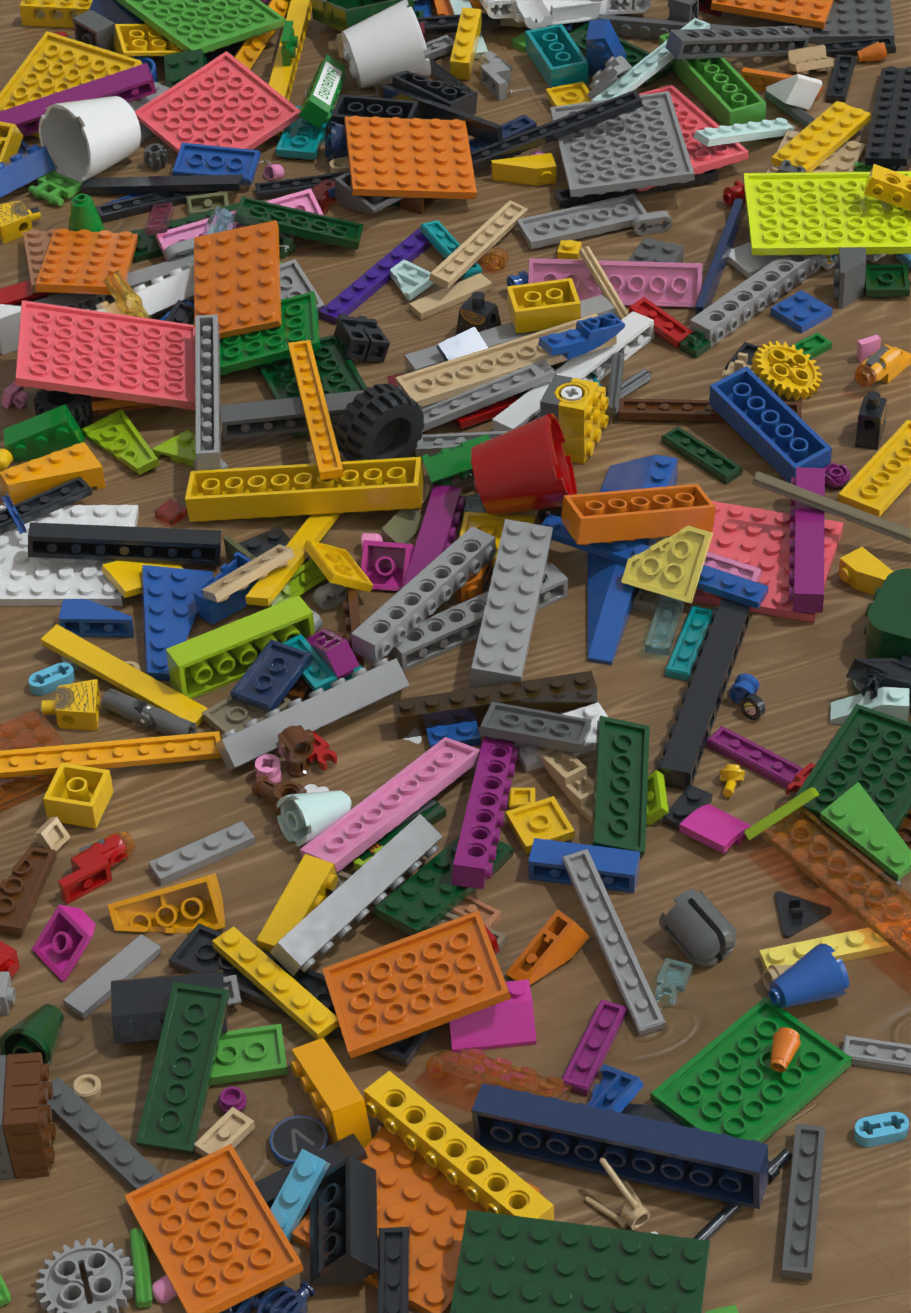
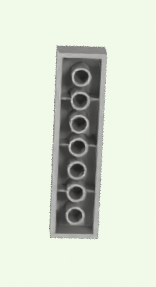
[470,519,553,688]

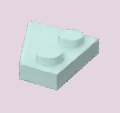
[390,260,434,301]

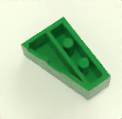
[4,404,86,462]
[421,434,490,486]

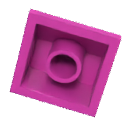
[361,540,415,591]

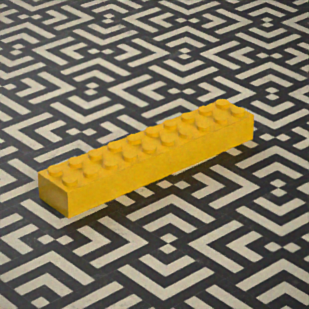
[185,457,424,522]

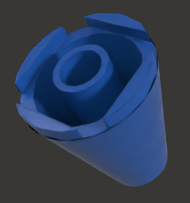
[768,944,849,1008]

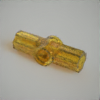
[103,270,151,319]

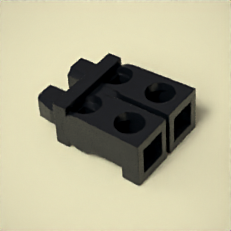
[334,314,390,362]

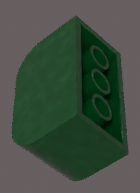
[864,569,911,660]

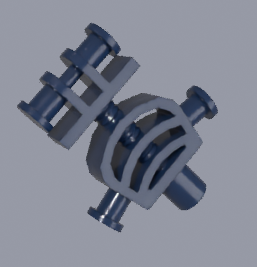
[220,1281,316,1313]

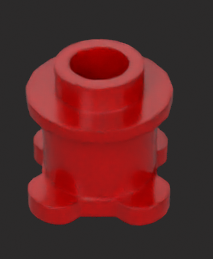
[723,180,746,207]

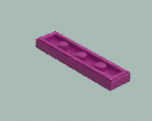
[707,726,803,789]
[560,999,627,1096]

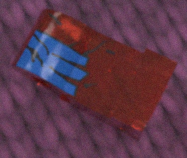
[311,179,337,215]

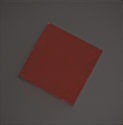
[154,499,188,526]

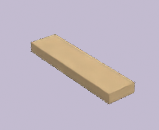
[409,273,493,320]

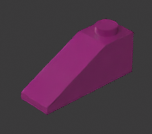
[306,628,359,678]

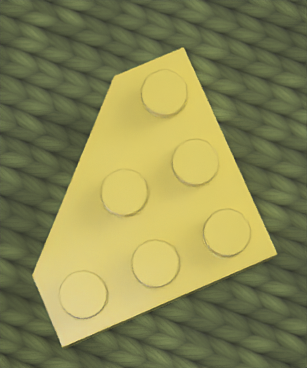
[621,525,713,604]

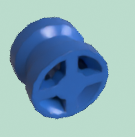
[506,271,529,286]
[729,673,760,705]

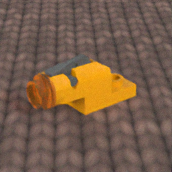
[854,344,911,387]

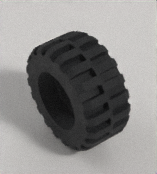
[336,384,425,461]

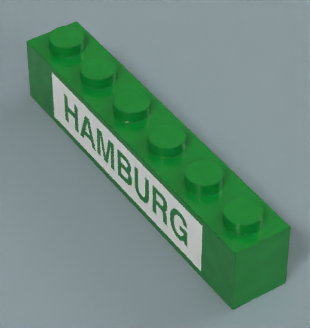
[299,54,347,128]

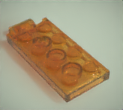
[426,1048,572,1101]

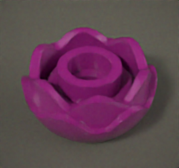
[824,463,851,489]

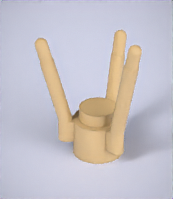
[585,1158,650,1230]

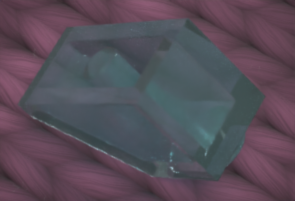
[203,206,235,235]

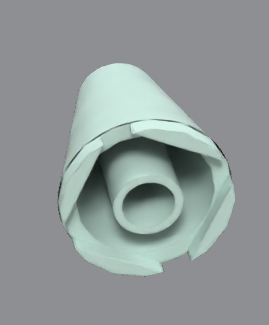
[277,790,352,847]

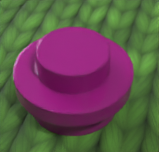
[218,1087,247,1113]

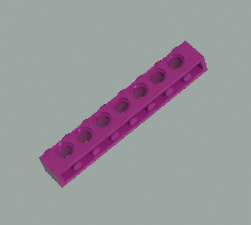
[452,736,519,889]

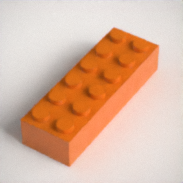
[561,484,716,545]

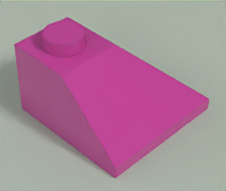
[32,905,96,981]

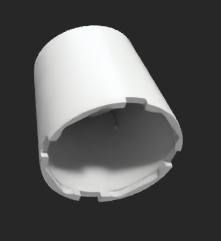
[341,0,431,88]
[39,96,141,183]

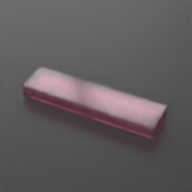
[145,202,174,236]

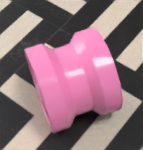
[255,754,282,784]

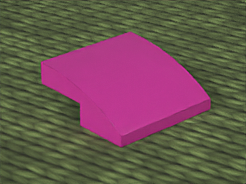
[679,804,752,854]

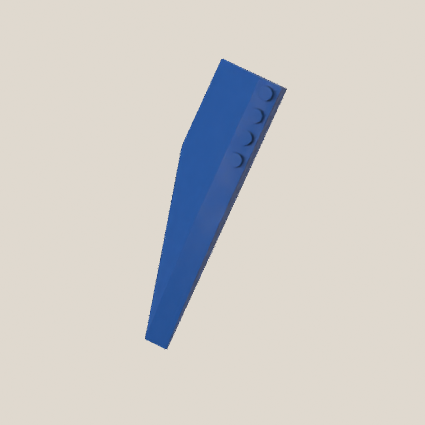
[588,455,678,665]

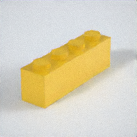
[450,7,482,80]
[256,854,338,953]

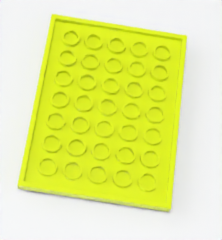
[743,171,911,256]

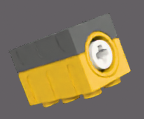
[540,374,609,464]

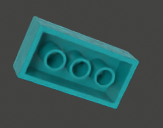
[525,24,588,88]

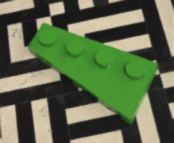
[820,782,911,881]

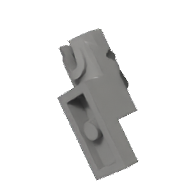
[479,51,512,101]

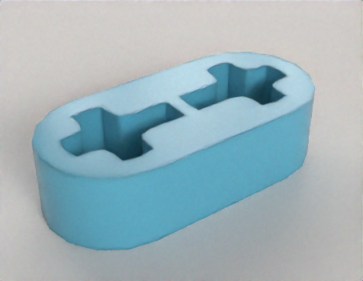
[28,662,75,696]
[854,1112,909,1147]

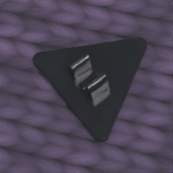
[775,891,832,938]

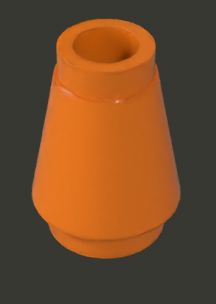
[857,42,887,63]
[769,1027,801,1072]

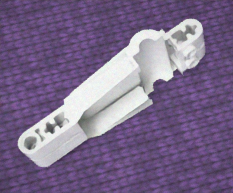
[480,0,651,30]

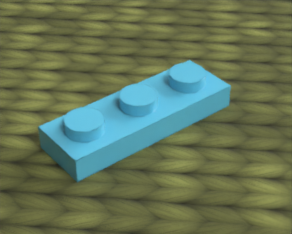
[270,1149,330,1242]

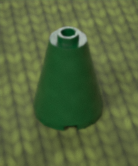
[0,1004,64,1066]

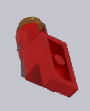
[58,831,136,905]

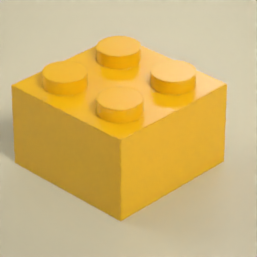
[43,762,114,829]

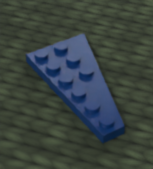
[141,565,213,681]

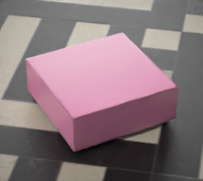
[856,335,881,362]

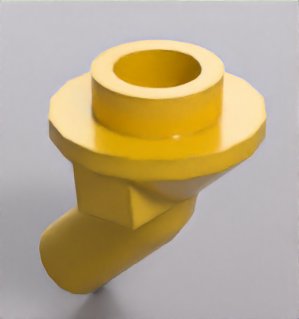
[719,764,745,798]

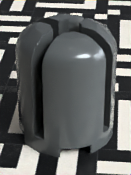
[659,889,737,968]

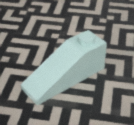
[830,687,909,724]

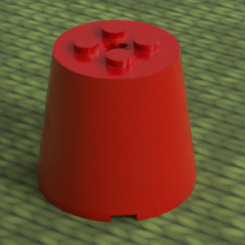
[471,413,578,515]

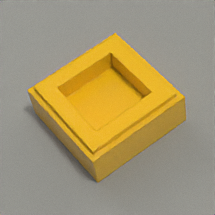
[509,788,536,810]

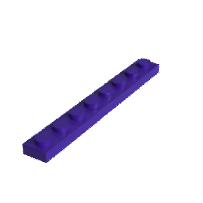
[319,227,432,325]

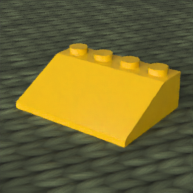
[114,24,184,56]

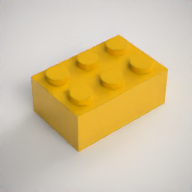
[507,278,581,334]

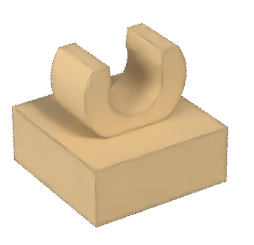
[34,817,70,852]

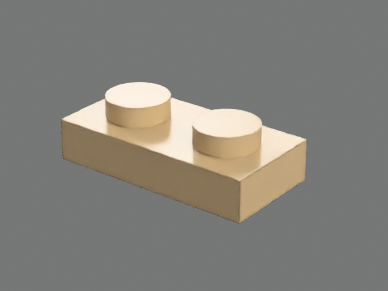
[194,1107,255,1157]

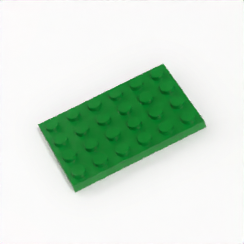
[189,291,321,375]
[650,997,852,1143]

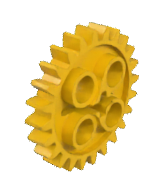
[751,341,822,401]

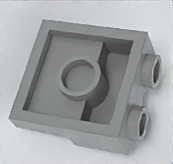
[587,55,632,100]

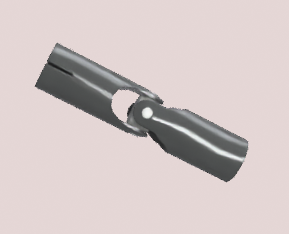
[101,689,197,736]

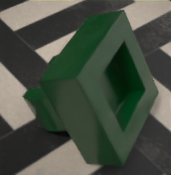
[279,232,298,258]
[680,329,711,359]

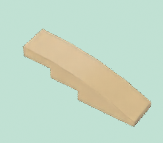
[536,748,594,824]

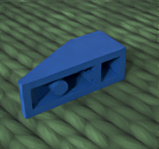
[59,599,135,638]

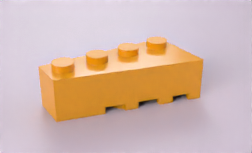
[0,442,106,505]
[290,1038,372,1148]

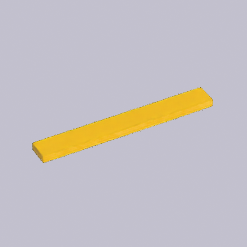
[245,513,340,607]
[41,624,208,728]

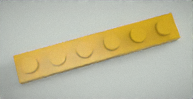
[212,926,340,1040]

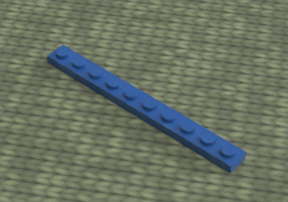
[541,513,768,609]

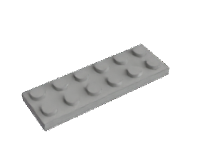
[517,194,647,249]

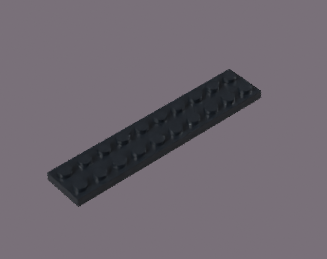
[865,66,911,166]
[168,923,435,1067]

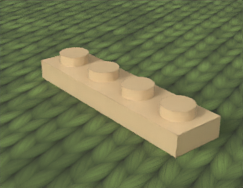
[202,545,295,602]

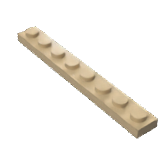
[429,200,528,289]

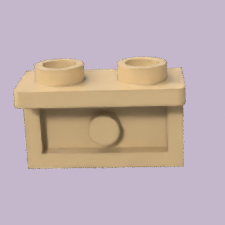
[787,45,834,75]

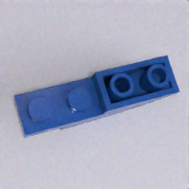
[538,313,625,360]

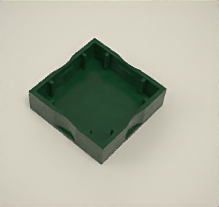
[311,0,415,31]

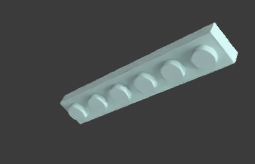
[694,118,795,147]

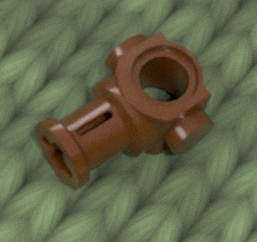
[276,725,315,778]
[252,775,307,816]

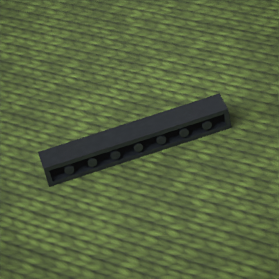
[28,522,221,565]

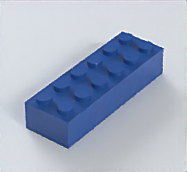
[709,366,832,484]

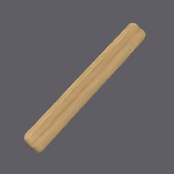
[579,246,629,320]

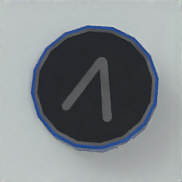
[270,1115,328,1166]

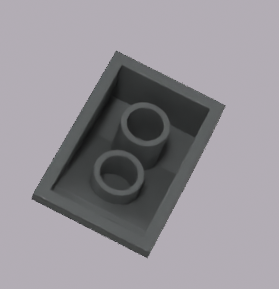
[335,171,405,213]

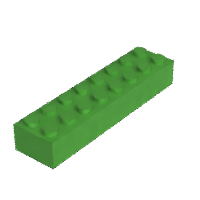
[659,33,766,126]

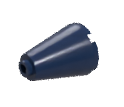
[325,122,348,162]

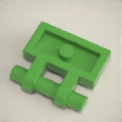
[29,170,81,206]

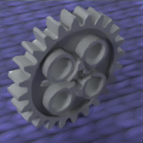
[36,1238,135,1313]

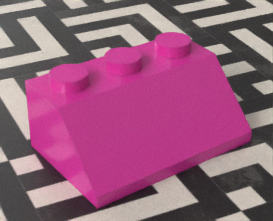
[448,979,537,1053]

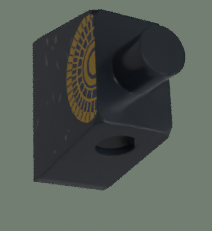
[456,291,501,335]
[855,391,887,450]

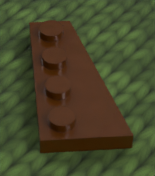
[0,846,57,935]

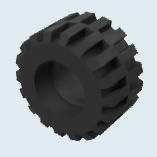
[34,389,93,431]

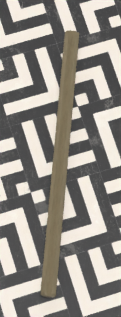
[752,471,911,544]

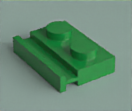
[281,21,298,66]

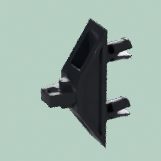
[846,653,911,715]

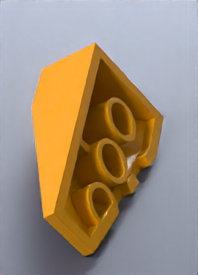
[107,873,226,934]

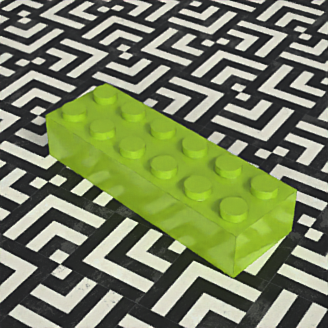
[166,596,315,699]

